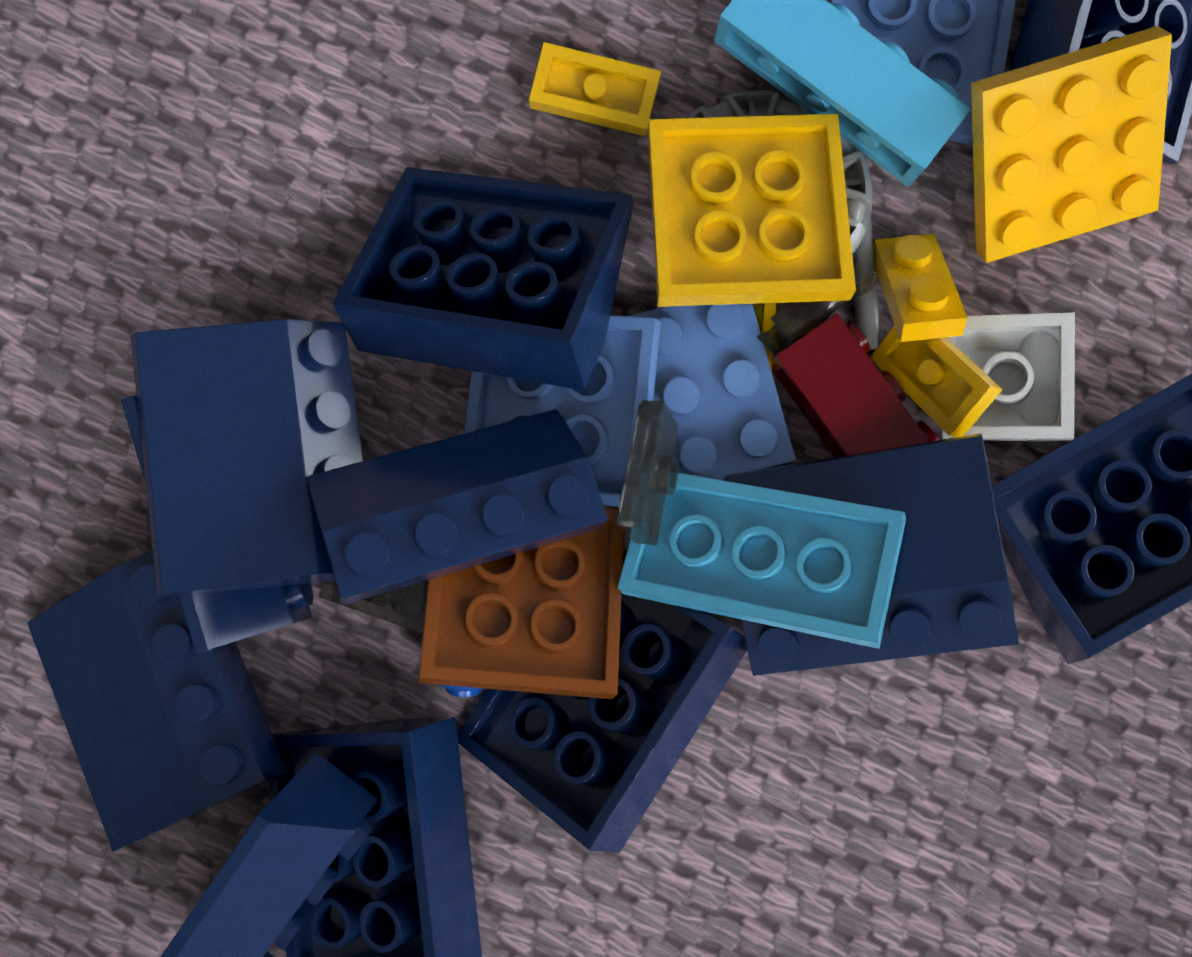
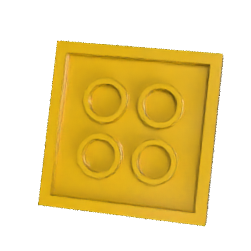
[971,26,1172,263]
[647,114,856,307]

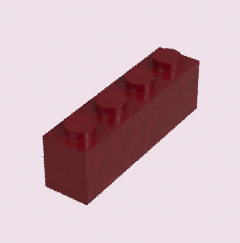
[771,313,939,457]

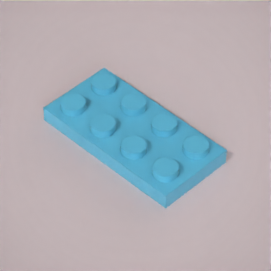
[617,468,906,649]

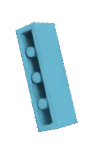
[714,0,971,188]

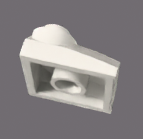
[942,312,1075,443]

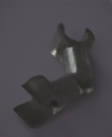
[757,252,878,355]

